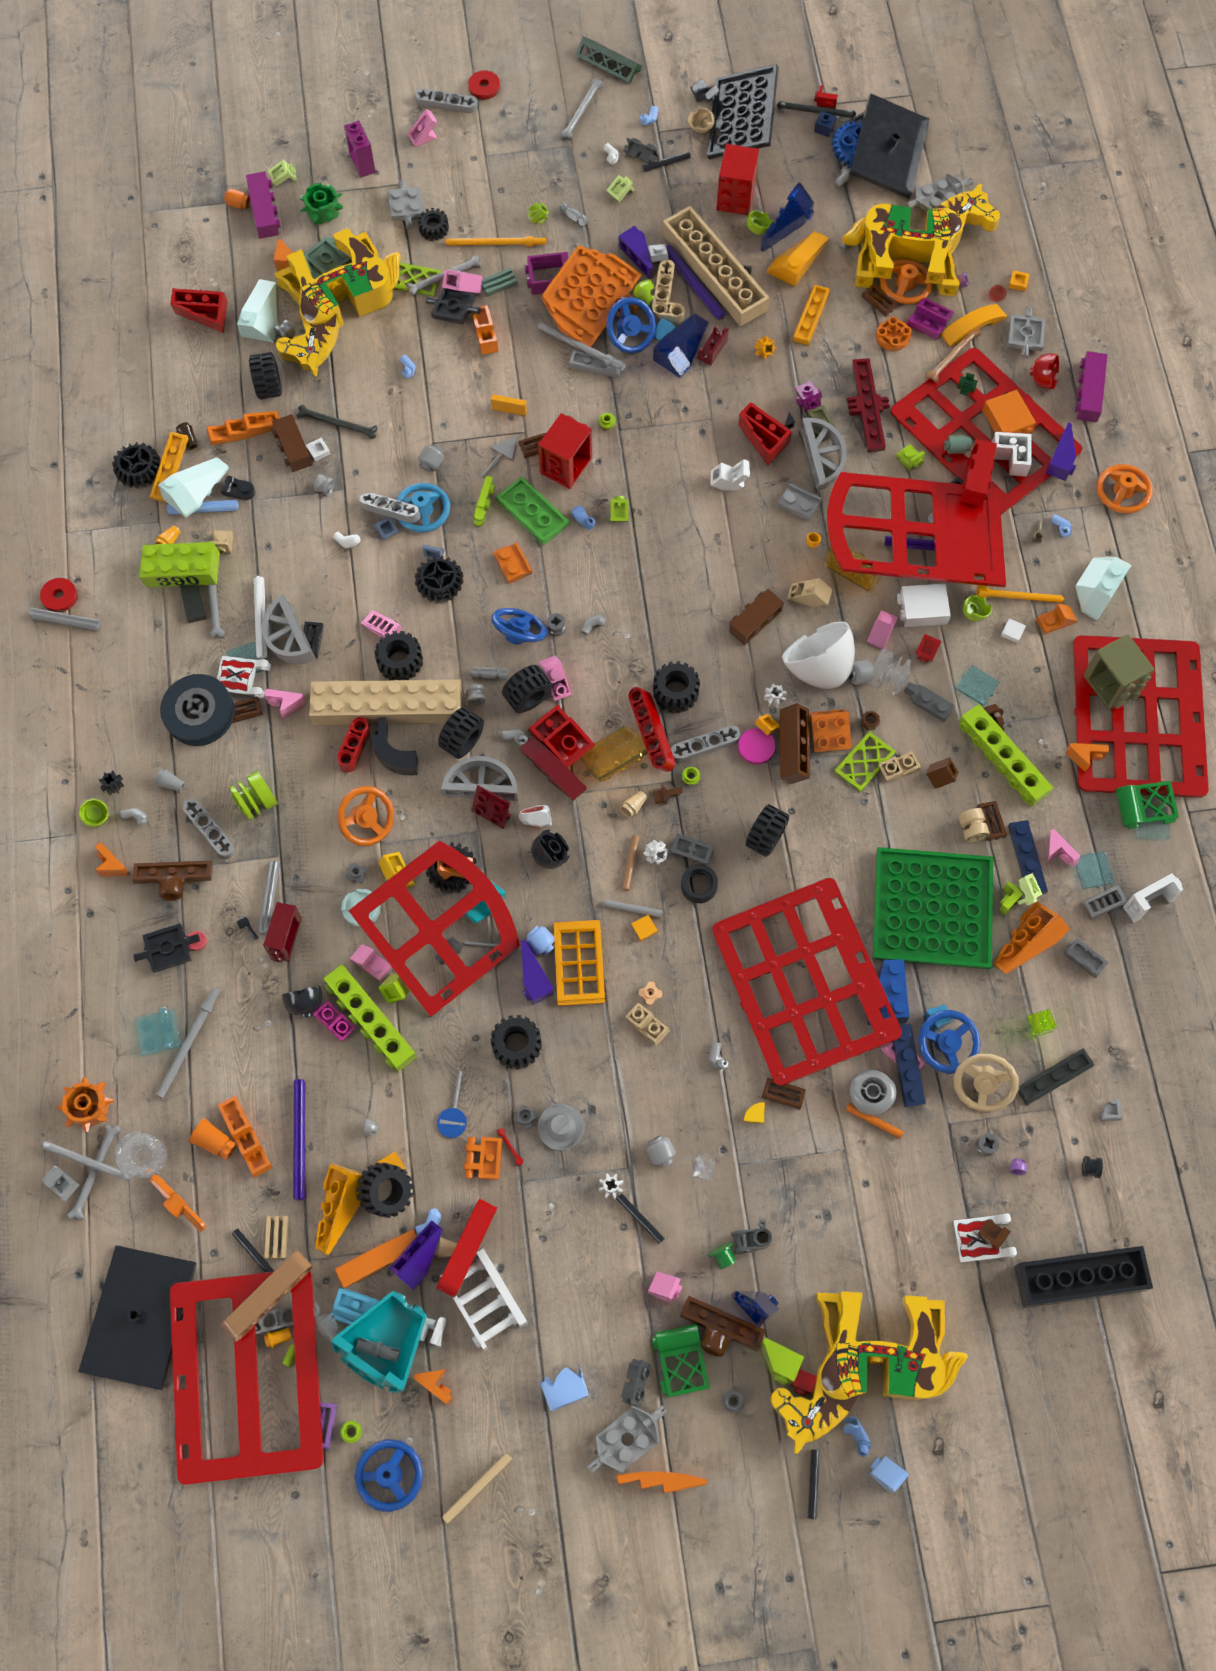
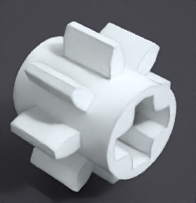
[764,683,787,708]
[643,840,669,865]
[599,1173,623,1199]

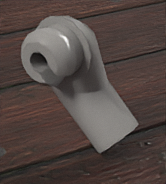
[503,729,529,746]

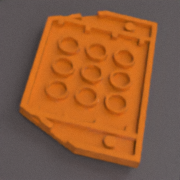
[541,246,642,347]

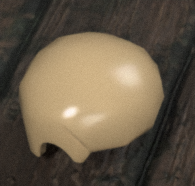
[687,108,714,134]

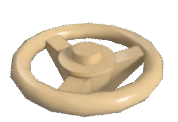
[954,1054,1019,1112]

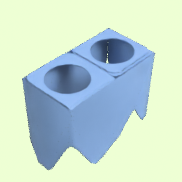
[538,1365,589,1412]

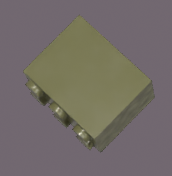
[1083,634,1155,710]

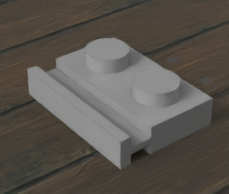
[778,483,822,521]

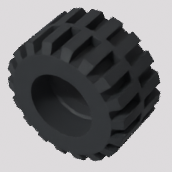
[249,352,282,400]
[375,631,423,681]
[653,661,700,713]
[502,665,553,713]
[438,707,484,759]
[746,804,789,857]
[491,1015,542,1070]
[356,1162,414,1218]

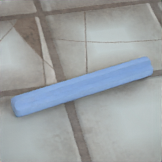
[167,500,239,514]

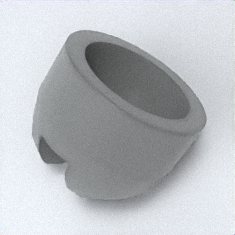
[362,1118,378,1136]

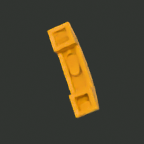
[940,304,1007,347]

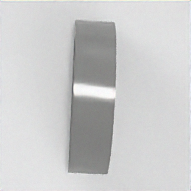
[800,418,847,491]
[261,594,316,664]
[441,756,518,800]

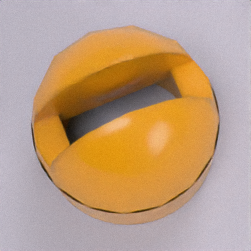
[806,532,821,548]

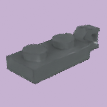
[904,682,955,722]

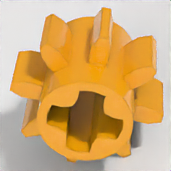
[753,336,776,359]

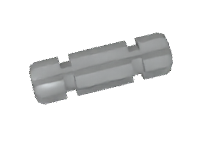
[559,202,589,226]
[471,667,507,680]

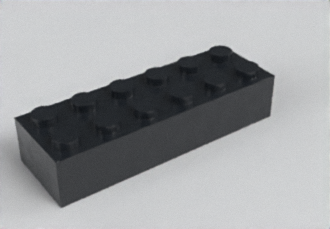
[1014,1246,1153,1308]

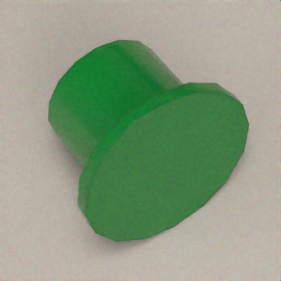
[708,1242,736,1269]

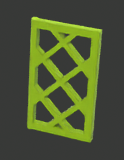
[394,262,442,296]
[834,731,896,792]

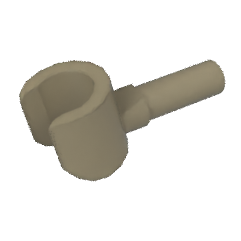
[1032,520,1044,543]

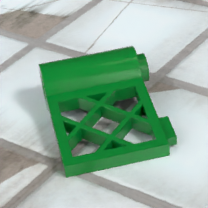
[1115,781,1179,830]
[651,1324,710,1398]

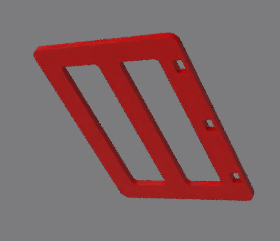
[170,1271,324,1485]

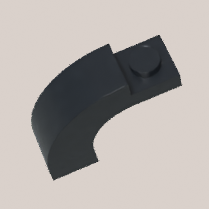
[371,717,418,775]

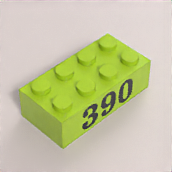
[139,542,220,588]

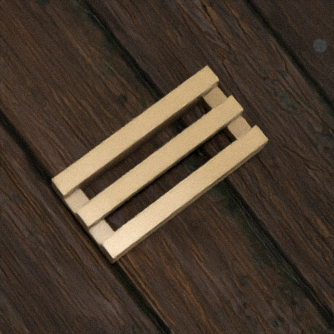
[264,1216,288,1259]

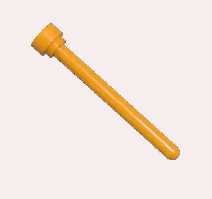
[976,585,1064,603]

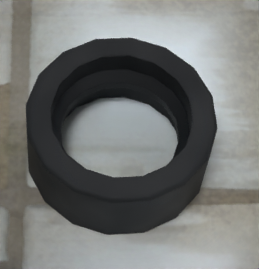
[681,864,718,903]

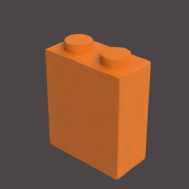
[982,390,1036,434]

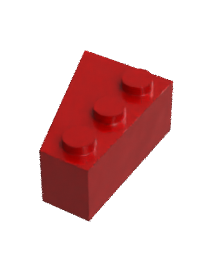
[170,288,228,333]
[738,402,792,466]
[961,439,997,507]

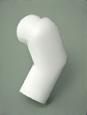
[603,143,619,165]
[333,532,361,548]

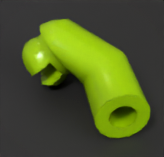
[282,1344,295,1368]

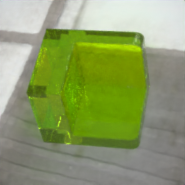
[1027,1009,1057,1039]

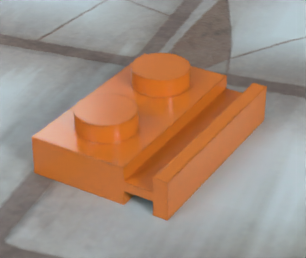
[493,542,532,584]

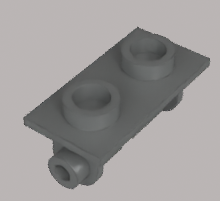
[623,138,659,163]
[621,1359,650,1407]

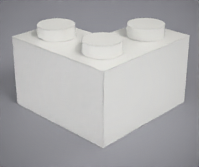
[992,432,1031,476]

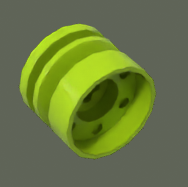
[229,770,278,821]

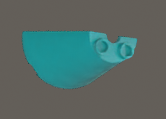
[331,1291,427,1393]

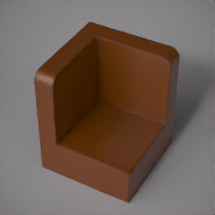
[926,757,959,789]
[976,1219,1011,1251]

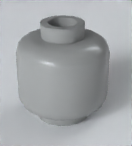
[418,444,445,472]
[847,659,875,685]
[646,1135,676,1167]

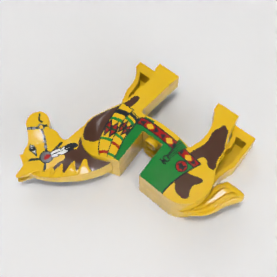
[842,184,1000,297]
[274,228,401,377]
[770,1291,968,1454]

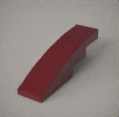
[519,737,587,801]

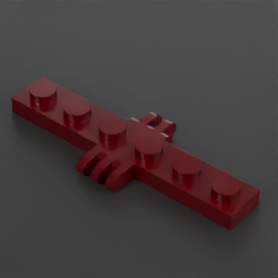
[847,358,890,452]

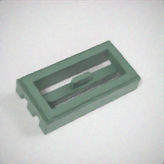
[481,268,518,296]

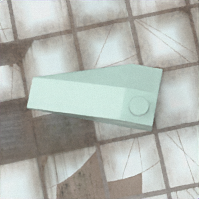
[237,279,278,343]
[158,457,229,517]

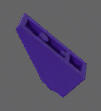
[619,226,652,280]
[1046,422,1076,481]
[521,939,554,1005]
[389,1220,443,1290]

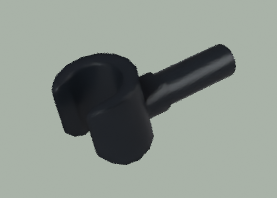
[236,916,259,940]

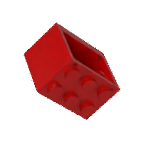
[716,144,759,215]
[538,413,592,489]

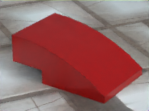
[528,704,595,768]

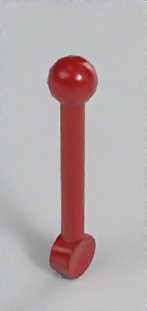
[497,1128,523,1166]

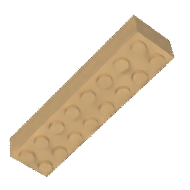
[662,206,770,327]
[309,679,462,725]

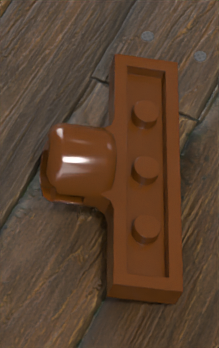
[132,860,213,901]
[680,1295,766,1357]

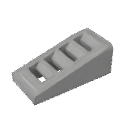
[1083,885,1127,919]

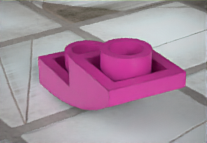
[313,1000,356,1042]

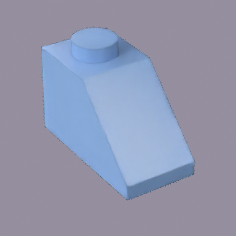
[869,1456,909,1492]

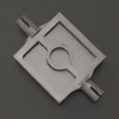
[387,180,424,230]
[1007,306,1046,359]

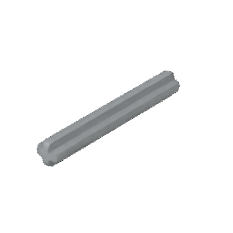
[29,608,101,630]
[258,860,280,935]

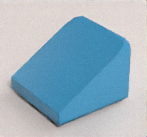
[654,318,676,345]

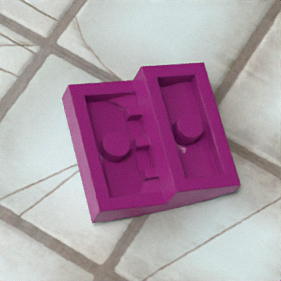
[907,298,954,340]

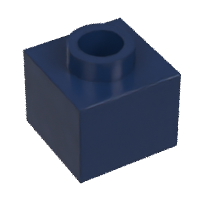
[814,111,837,137]

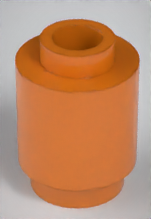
[224,188,250,210]

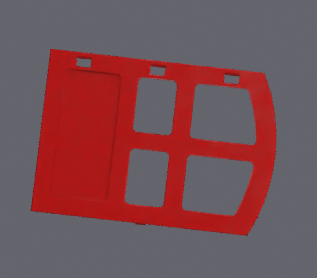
[827,472,1006,588]

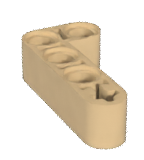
[652,260,684,327]

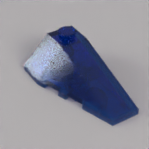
[761,182,814,252]
[653,313,708,378]
[731,1291,779,1327]

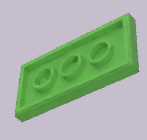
[495,476,570,546]

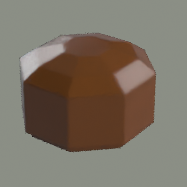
[861,711,880,730]

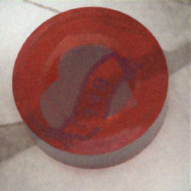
[988,285,1007,302]

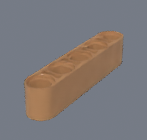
[221,1251,313,1342]

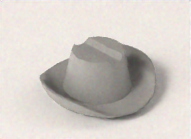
[850,1070,896,1115]
[538,1104,585,1150]

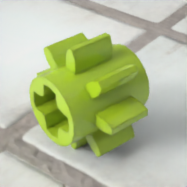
[528,202,549,225]

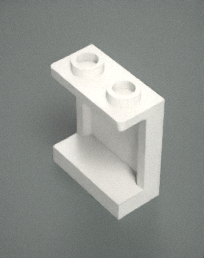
[1123,873,1183,923]

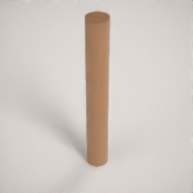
[622,835,640,891]

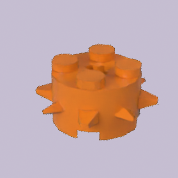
[57,1077,114,1132]

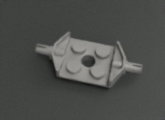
[905,172,974,213]
[587,1405,668,1473]

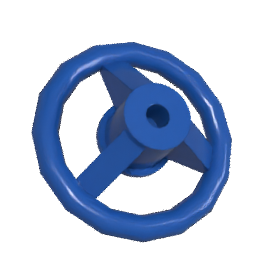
[606,297,656,354]
[491,608,547,645]
[918,1010,981,1074]
[354,1439,424,1512]

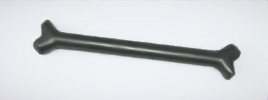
[777,101,856,118]
[297,405,378,439]

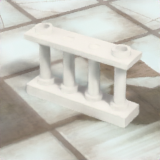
[440,1249,528,1351]

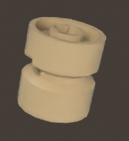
[958,808,990,843]

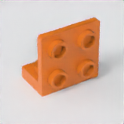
[809,709,851,752]

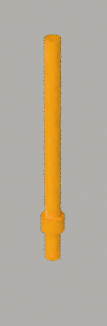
[446,236,547,247]

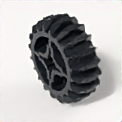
[112,442,161,489]
[415,555,464,603]
[426,842,477,894]

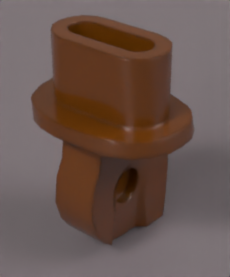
[984,704,1004,731]
[653,785,683,805]

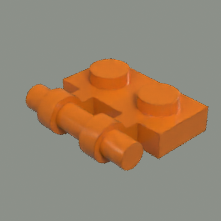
[463,1137,502,1180]

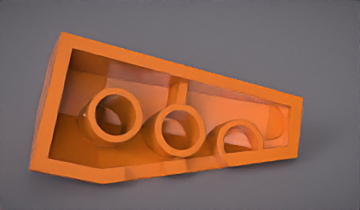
[993,901,1070,974]

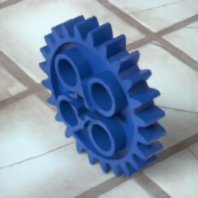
[831,120,862,168]

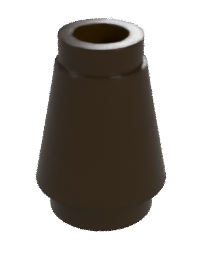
[176,422,198,450]

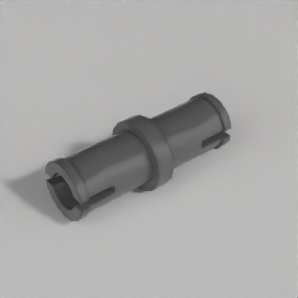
[356,1337,401,1363]

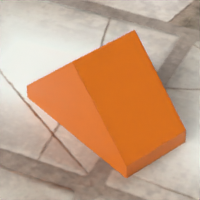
[274,239,293,271]

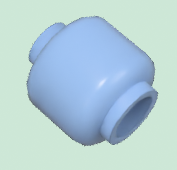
[526,926,555,955]

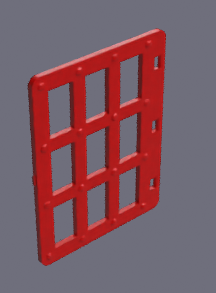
[891,348,1082,515]
[1073,635,1209,798]
[712,878,902,1086]

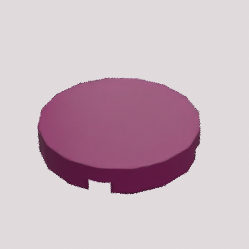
[738,728,775,765]

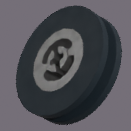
[160,674,235,746]

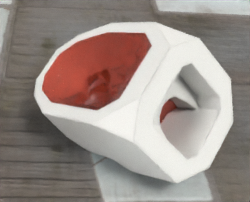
[519,805,552,828]

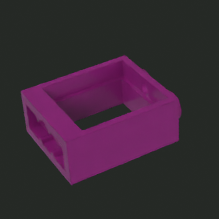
[344,120,376,178]
[524,252,569,295]

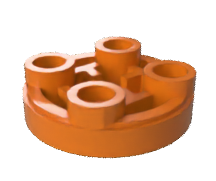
[876,316,911,351]

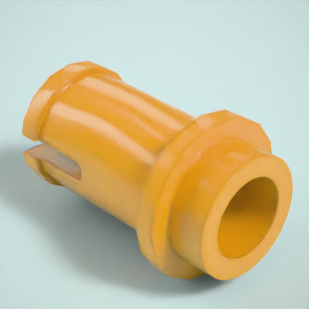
[264,1327,292,1348]

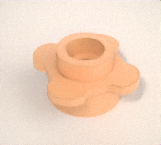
[639,982,662,1005]

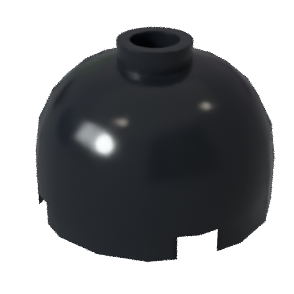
[531,829,570,869]
[282,986,323,1019]

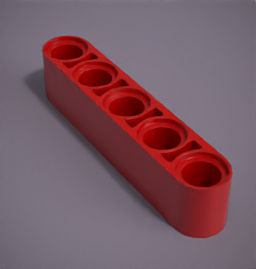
[628,687,675,772]
[436,1198,498,1298]

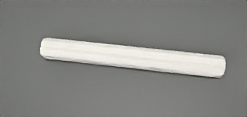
[253,576,268,659]

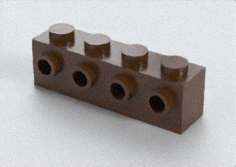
[779,703,810,784]

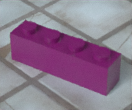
[246,171,281,239]
[1074,351,1108,422]

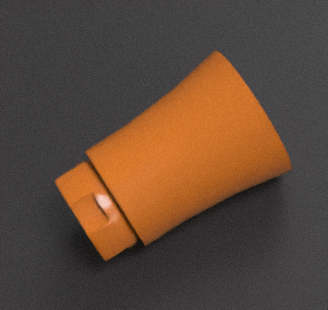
[189,1118,237,1160]

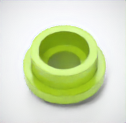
[598,413,616,430]
[682,767,701,785]
[340,1421,362,1443]

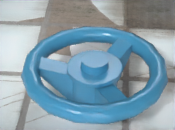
[394,483,451,533]

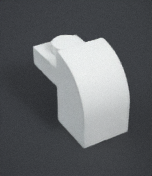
[711,459,750,490]

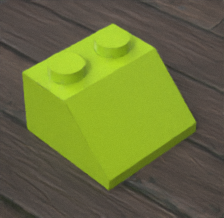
[760,1337,804,1386]

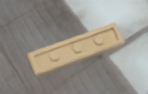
[443,1453,513,1524]

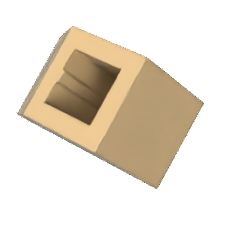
[787,578,833,608]

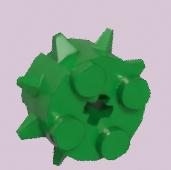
[299,182,343,225]

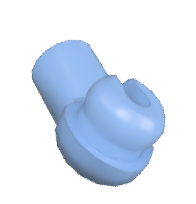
[639,106,659,126]
[400,355,416,378]
[1051,514,1072,537]
[415,1209,441,1235]

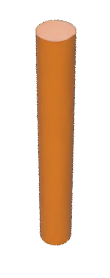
[846,1103,904,1139]

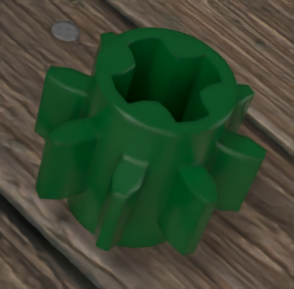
[957,373,978,396]

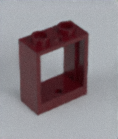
[263,902,302,962]

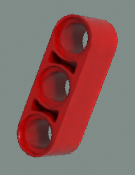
[337,717,370,773]

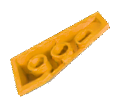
[766,231,829,287]
[315,1163,363,1255]

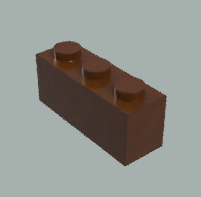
[271,414,312,472]
[729,589,784,645]

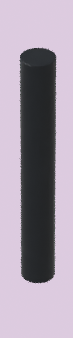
[642,152,691,172]
[616,1193,665,1244]
[232,1229,274,1272]
[808,1449,820,1519]

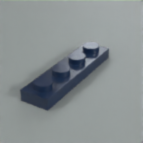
[1008,820,1048,894]
[892,1024,926,1107]

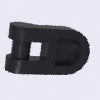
[221,476,255,500]

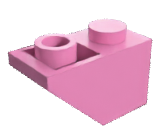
[442,269,483,293]
[538,655,572,701]
[648,1272,682,1304]

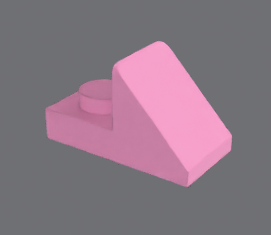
[408,109,437,146]
[867,610,898,650]
[265,689,306,719]
[1048,829,1080,867]
[350,944,392,982]

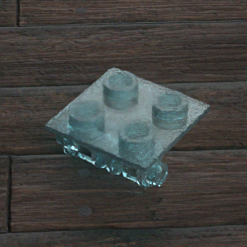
[135,1007,181,1056]

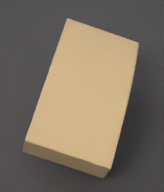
[878,751,921,781]
[625,1003,670,1045]

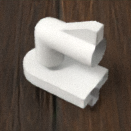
[420,1317,446,1347]

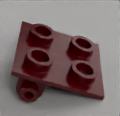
[471,785,512,829]

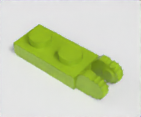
[474,476,495,527]

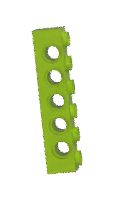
[958,704,1053,807]
[323,964,417,1072]

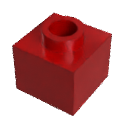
[790,1369,817,1396]

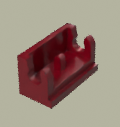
[696,325,729,366]

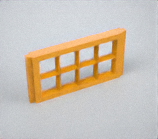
[553,920,605,1006]

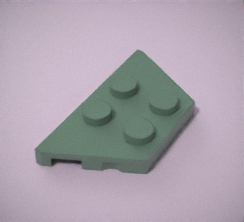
[304,237,352,279]

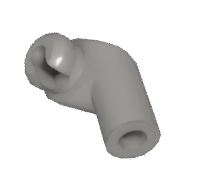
[834,166,852,188]
[580,614,606,636]
[121,808,147,825]
[709,1042,729,1071]

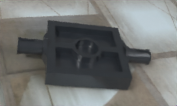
[426,288,481,325]
[133,923,200,973]

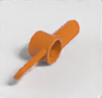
[150,1175,206,1232]

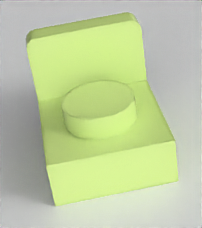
[268,160,297,186]
[606,175,635,202]
[1017,873,1042,906]

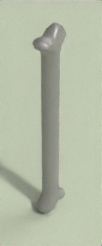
[560,79,603,139]
[406,255,481,296]
[208,585,225,637]
[67,1124,121,1220]
[41,1141,132,1181]

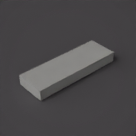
[569,350,623,378]

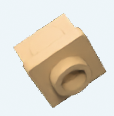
[210,530,234,555]

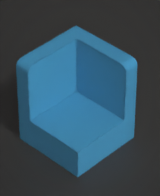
[924,1004,956,1032]

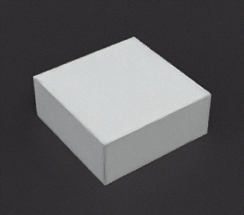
[306,438,330,462]
[1001,618,1026,644]

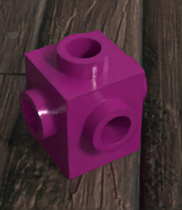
[795,381,822,413]

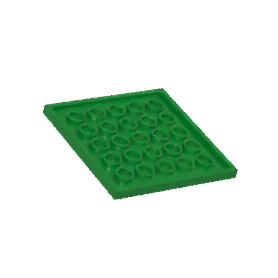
[872,847,993,970]

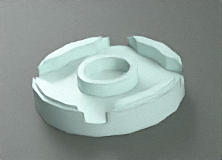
[341,889,381,927]

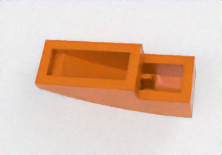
[472,305,499,355]

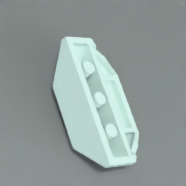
[1075,557,1132,621]

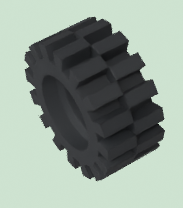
[418,208,449,241]

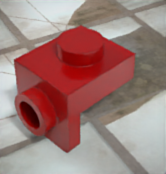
[814,85,838,109]
[915,634,942,663]

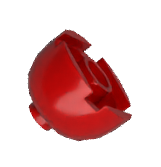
[1030,353,1060,389]

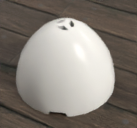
[782,622,855,689]

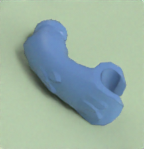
[571,506,595,530]
[843,1416,871,1457]

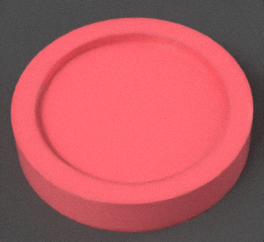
[188,931,207,951]

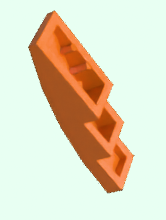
[206,411,279,445]
[218,1095,273,1178]
[334,1230,417,1289]
[616,1471,707,1493]

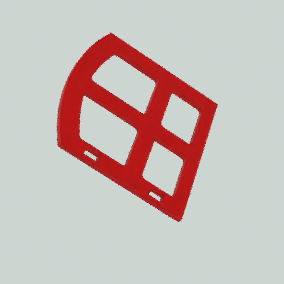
[348,840,520,1017]

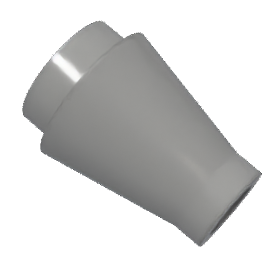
[155,769,185,792]

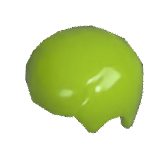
[747,210,774,235]
[633,280,654,307]
[963,595,992,622]
[79,798,108,828]

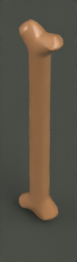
[925,329,982,382]

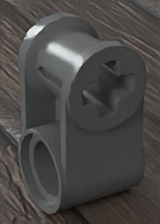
[731,1228,772,1254]

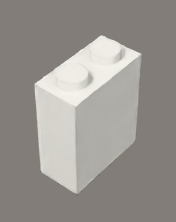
[897,583,951,627]

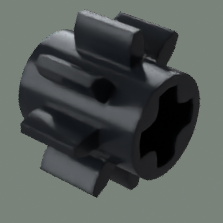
[99,770,124,796]

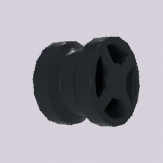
[1081,1156,1103,1179]

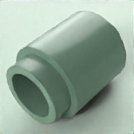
[944,435,972,454]

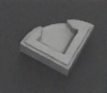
[1101,1099,1123,1121]

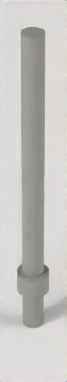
[538,322,625,371]
[156,988,220,1098]

